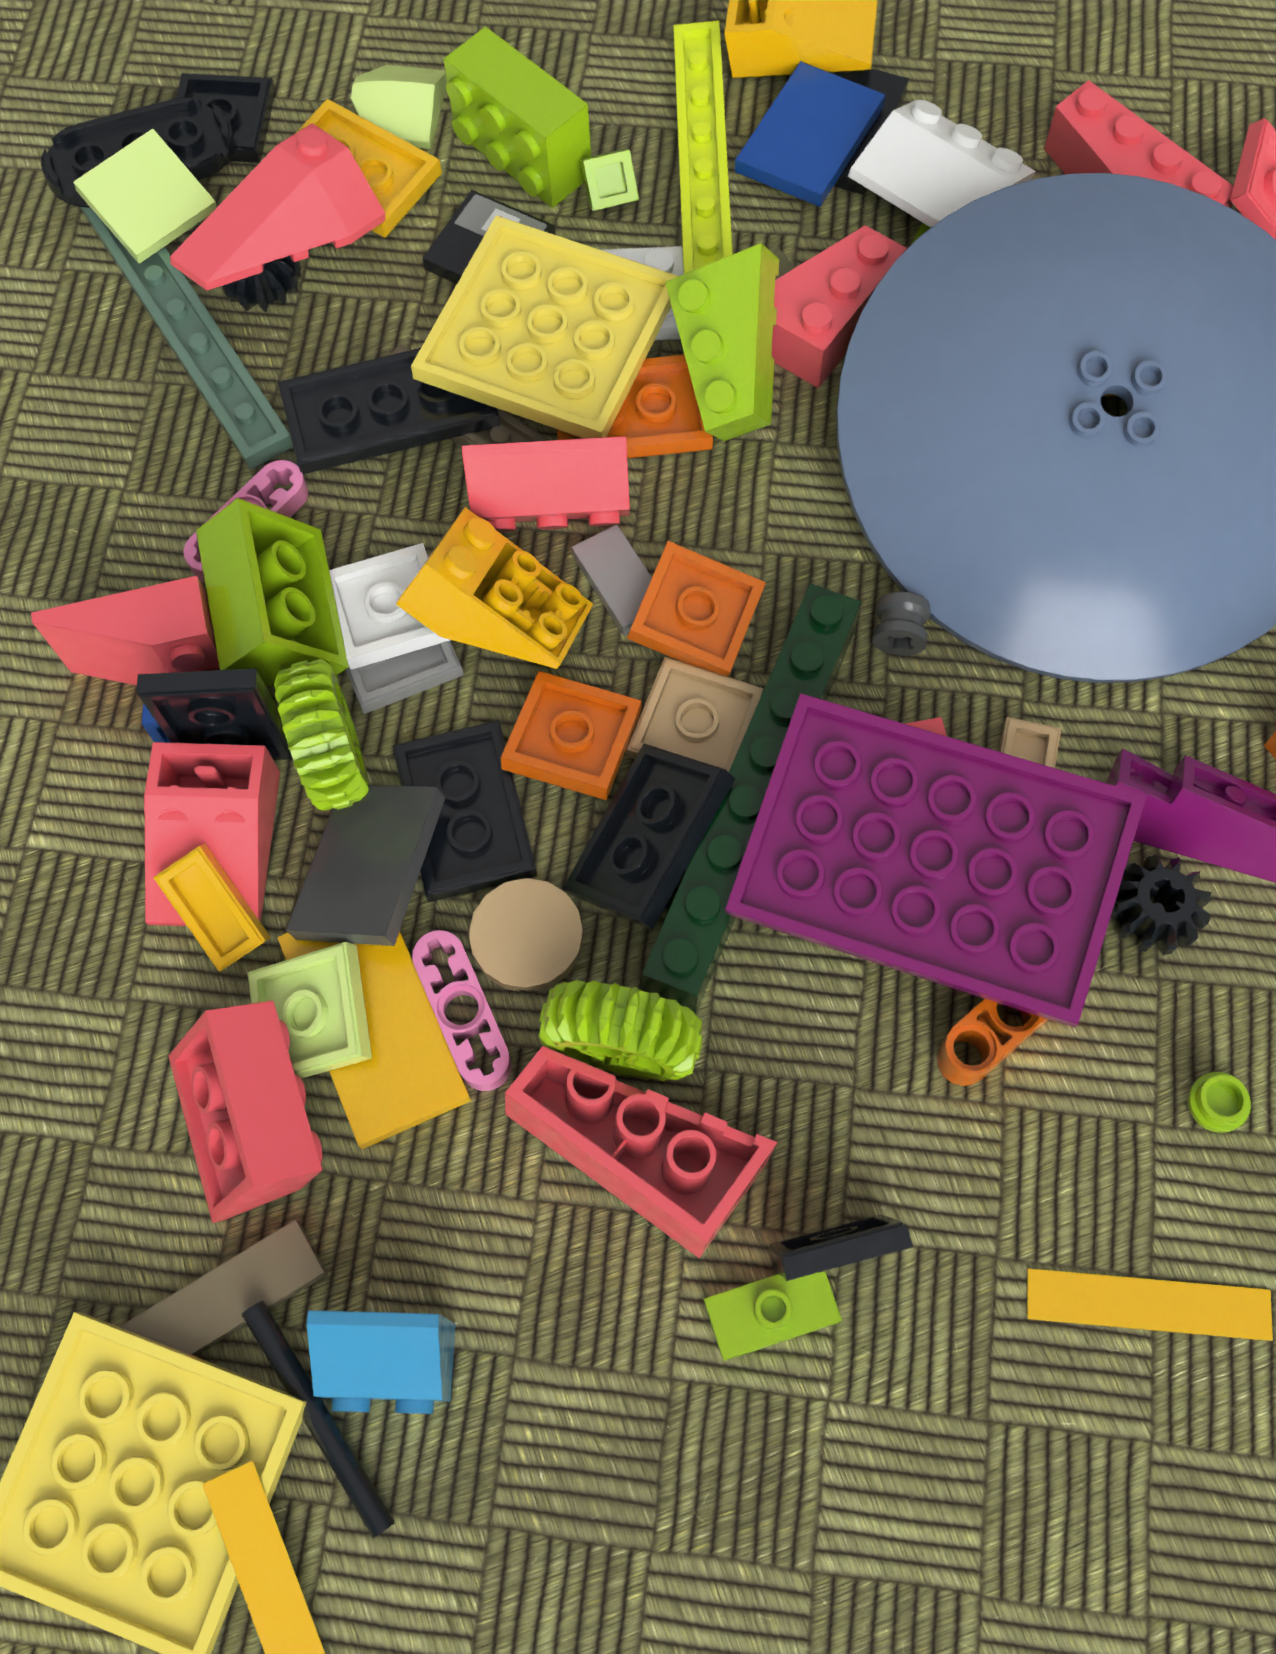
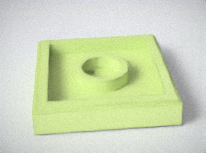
[73,129,217,264]
[247,942,372,1079]

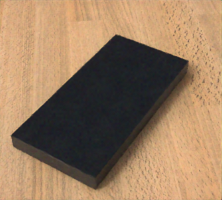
[278,348,500,474]

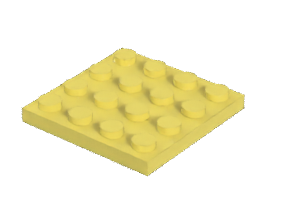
[411,215,678,439]
[0,1312,307,1654]

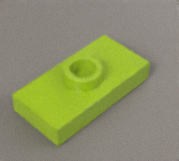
[703,1271,842,1362]

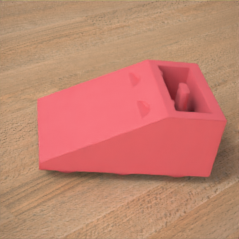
[144,742,280,926]

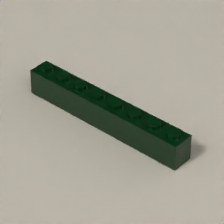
[642,583,861,1014]

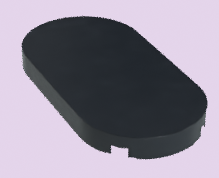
[41,97,235,208]

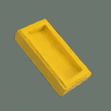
[153,843,271,972]

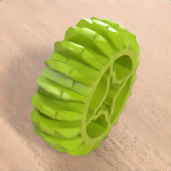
[274,658,369,811]
[538,980,703,1082]

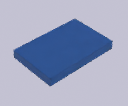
[735,61,885,207]

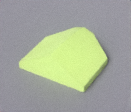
[351,64,447,149]

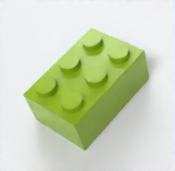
[443,26,591,208]
[196,498,349,687]

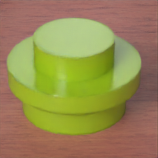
[1187,1072,1251,1133]

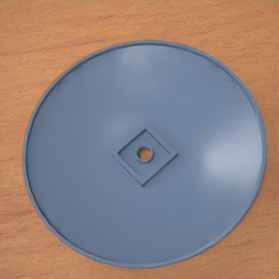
[836,173,1276,683]

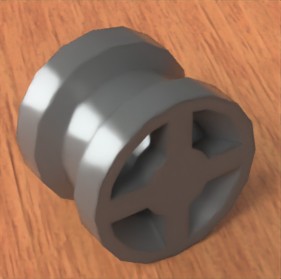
[872,592,930,656]

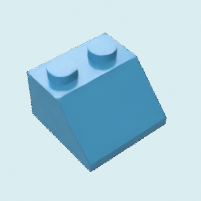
[307,1310,456,1414]

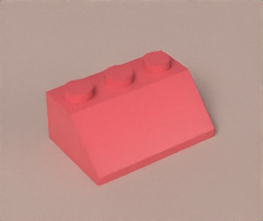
[462,436,630,533]
[168,1001,322,1223]

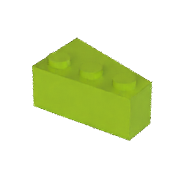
[665,243,779,441]

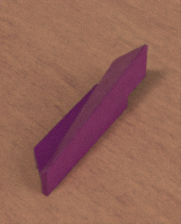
[1106,749,1276,883]

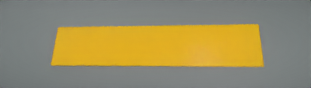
[1027,1268,1273,1341]
[203,1461,325,1654]

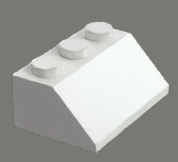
[848,100,1036,228]

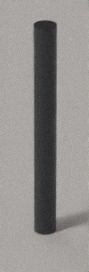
[241,1301,395,1538]

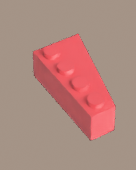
[1044,80,1233,208]
[505,1046,778,1259]

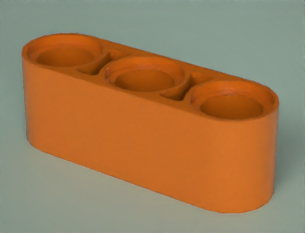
[936,999,1049,1086]

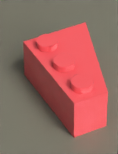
[772,225,907,388]

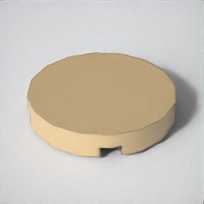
[468,878,584,992]

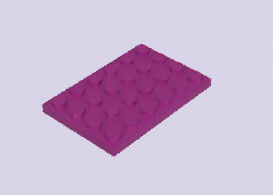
[725,693,1147,1028]

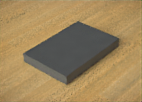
[286,785,446,946]

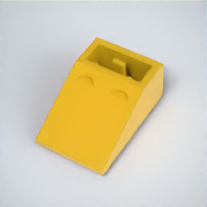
[724,0,878,78]
[396,507,593,669]

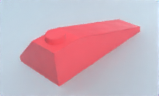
[170,123,385,291]

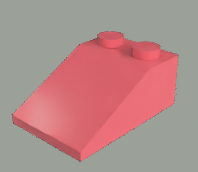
[31,576,220,685]

